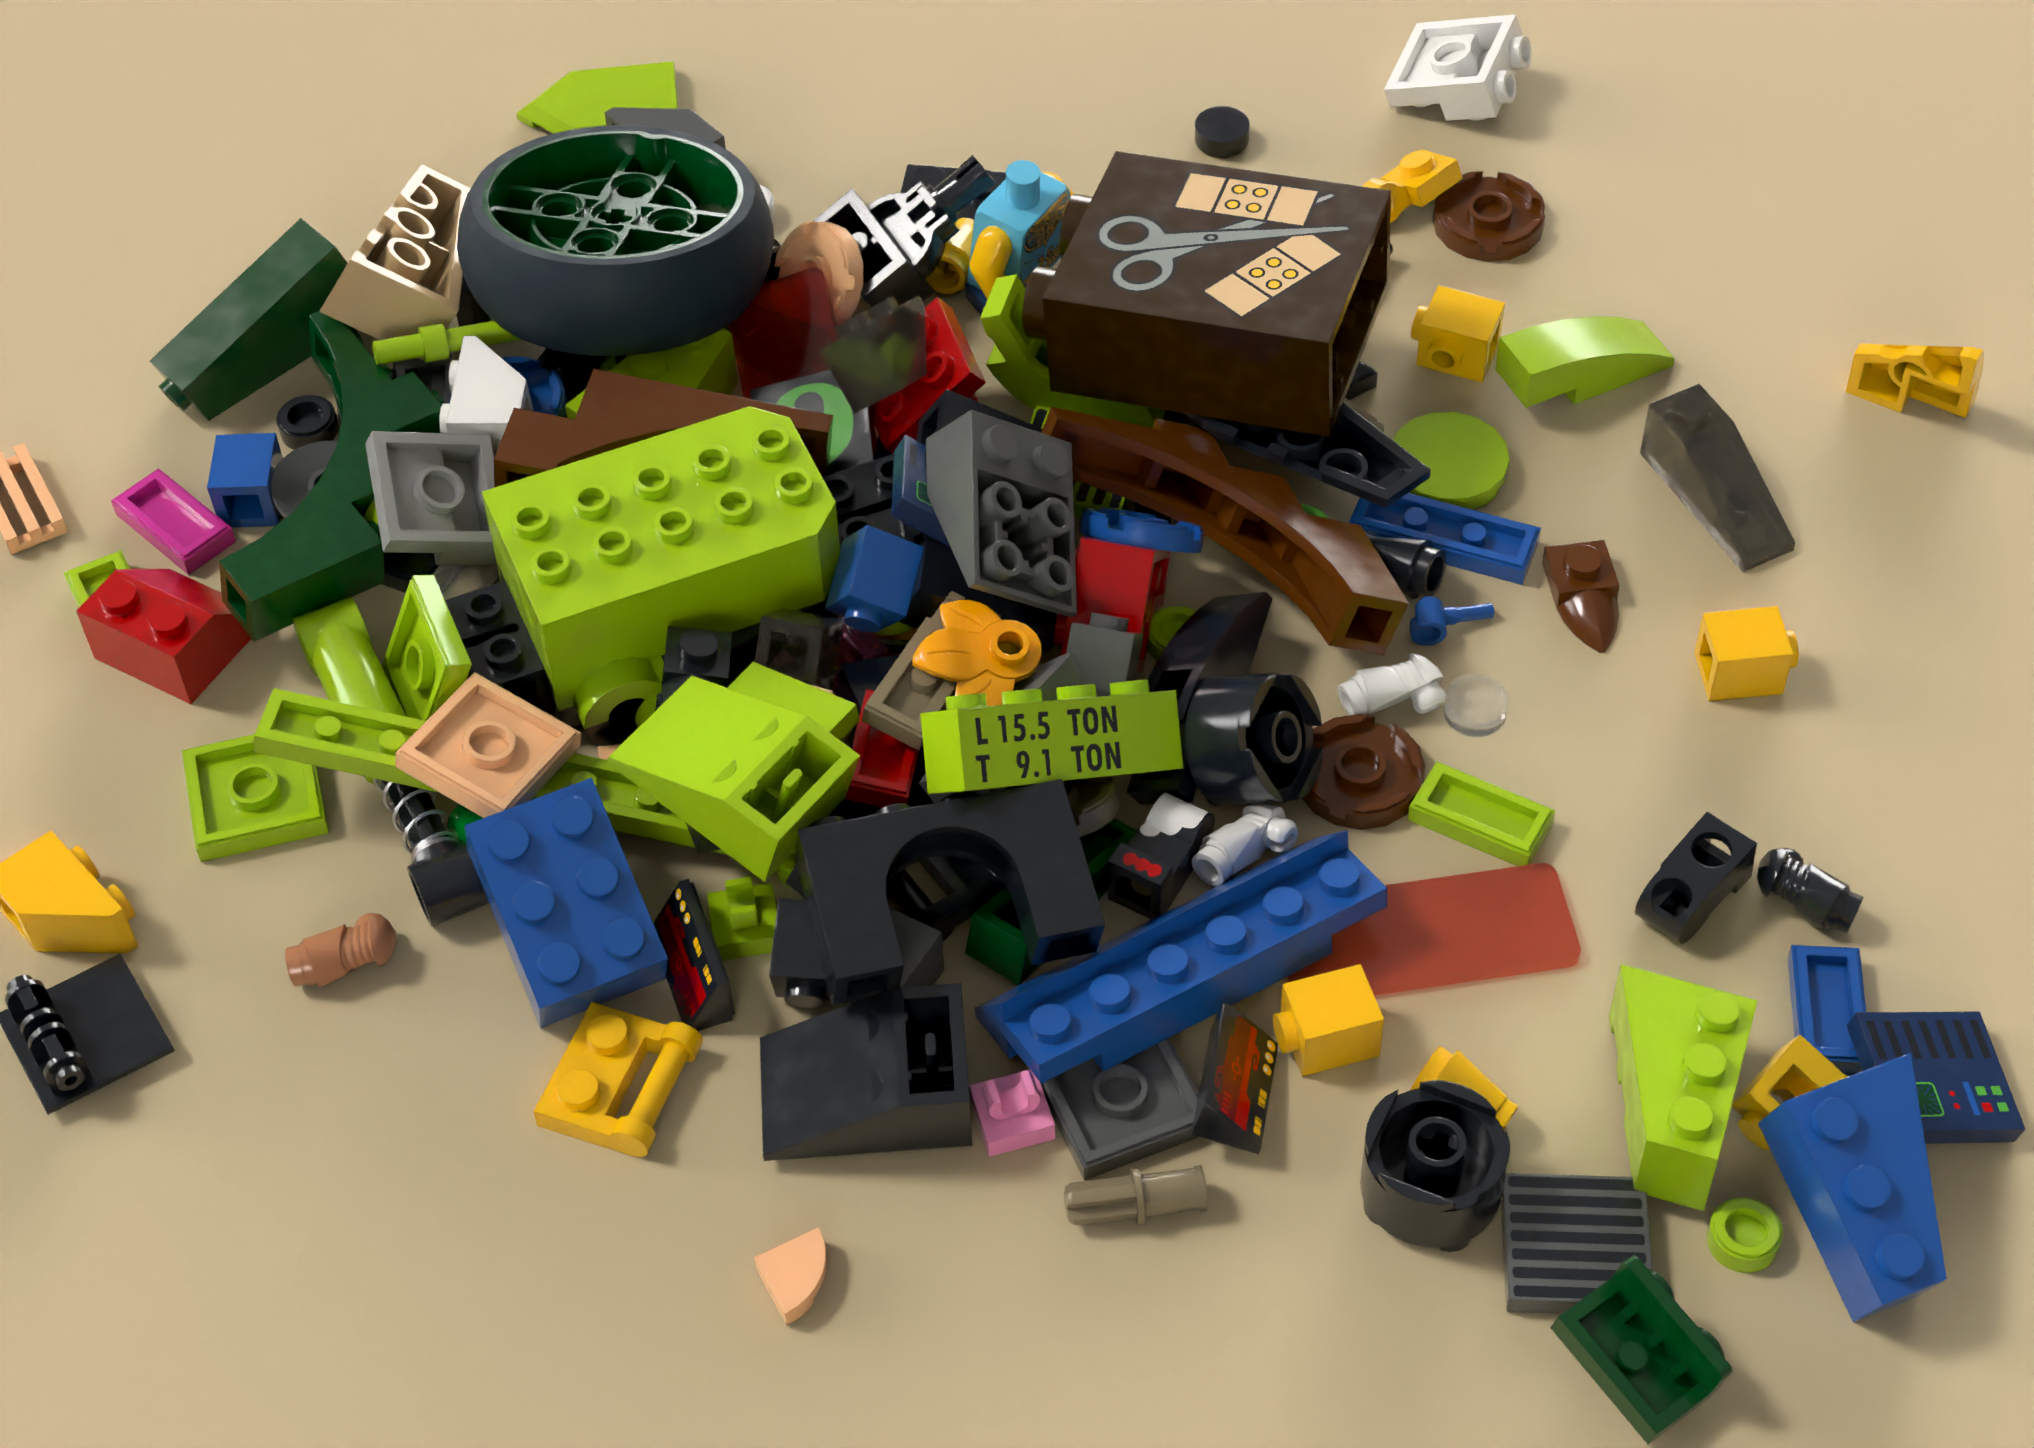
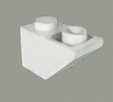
[440,336,533,457]

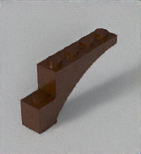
[494,369,833,487]

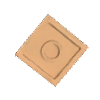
[395,672,581,818]

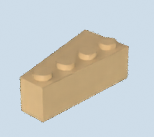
[319,164,471,360]

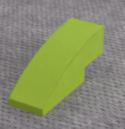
[1495,316,1675,408]

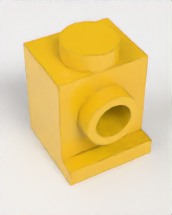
[1732,1034,1847,1150]

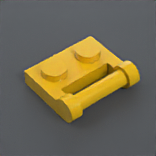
[533,1002,704,1157]

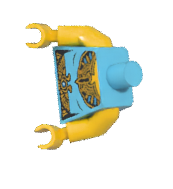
[967,160,1075,300]

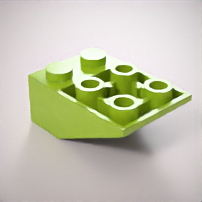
[607,676,860,882]

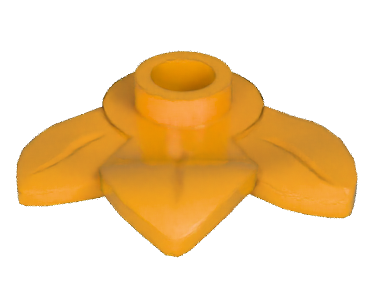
[912,600,1042,706]

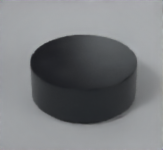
[1195,106,1250,157]
[276,395,339,450]

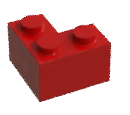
[1054,536,1172,674]

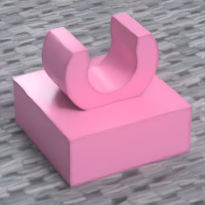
[969,1070,1055,1157]

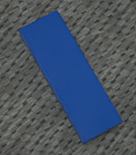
[1349,493,1541,585]

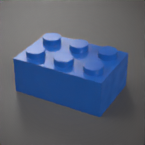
[464,778,668,1028]

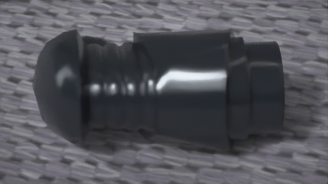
[1757,848,1864,933]

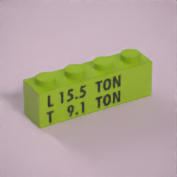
[920,679,1183,794]

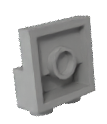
[365,431,496,565]

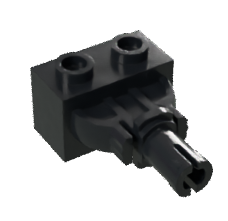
[813,154,996,328]

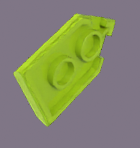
[516,61,678,134]

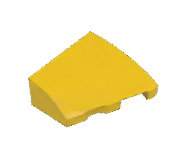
[1846,343,1984,418]

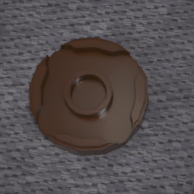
[1432,171,1546,262]
[1302,714,1425,830]

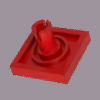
[864,297,986,454]

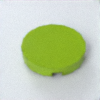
[1393,411,1510,510]

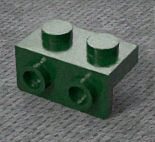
[1550,1255,1733,1445]

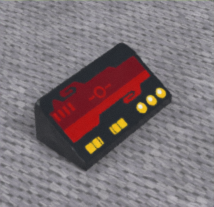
[653,878,735,1031]
[1191,1002,1278,1154]

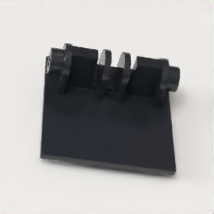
[0,953,175,1115]

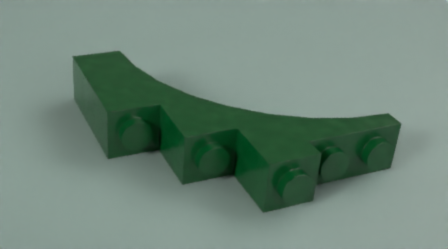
[219,311,445,642]

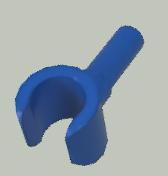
[1409,596,1494,646]

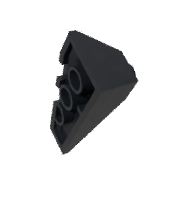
[1184,402,1431,508]

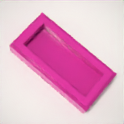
[111,468,236,575]

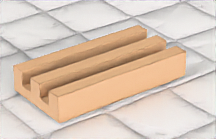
[0,443,68,555]

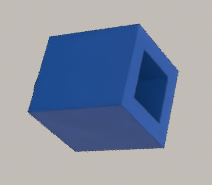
[207,433,283,528]
[825,525,924,632]

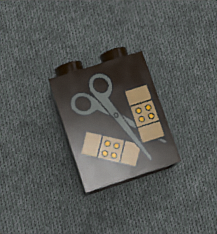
[1022,151,1391,437]

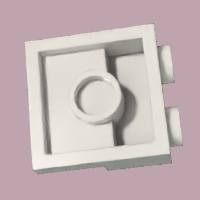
[1384,14,1532,121]

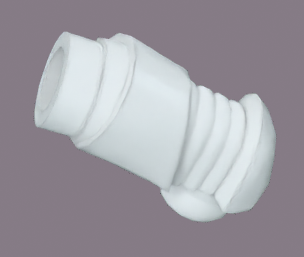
[1337,653,1446,716]
[1192,804,1298,886]

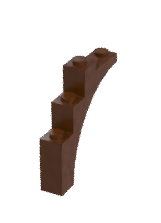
[1041,406,1409,656]

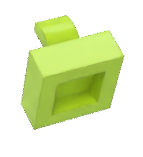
[707,876,777,961]

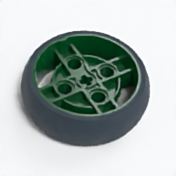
[457,125,774,356]

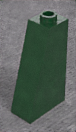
[150,218,348,421]

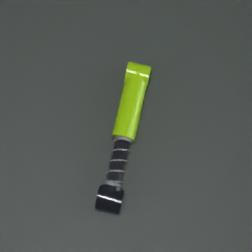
[292,596,489,927]

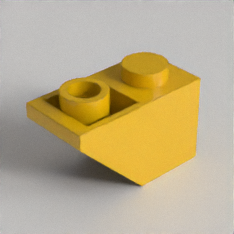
[0,830,138,954]

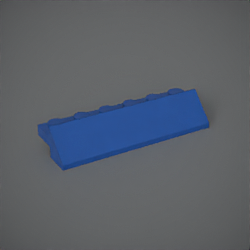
[974,830,1388,1084]

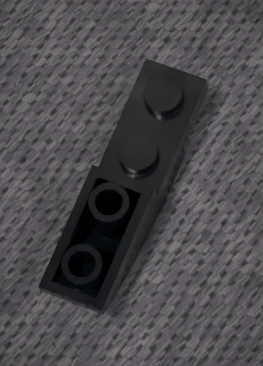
[1126,592,1272,805]

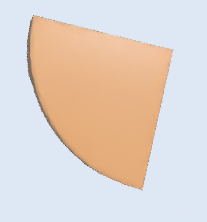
[754,1227,827,1325]

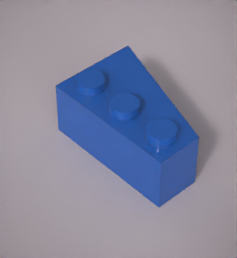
[1758,1053,1947,1323]

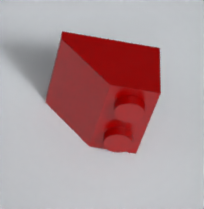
[76,569,251,704]

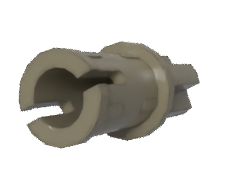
[1064,1165,1208,1225]

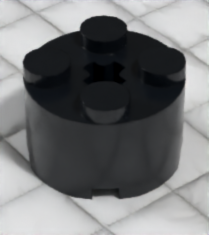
[1179,672,1323,806]
[1360,1080,1510,1252]

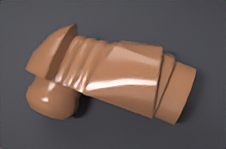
[285,913,397,988]

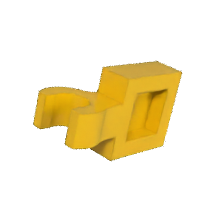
[1363,149,1463,223]

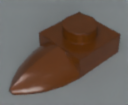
[1542,540,1620,653]

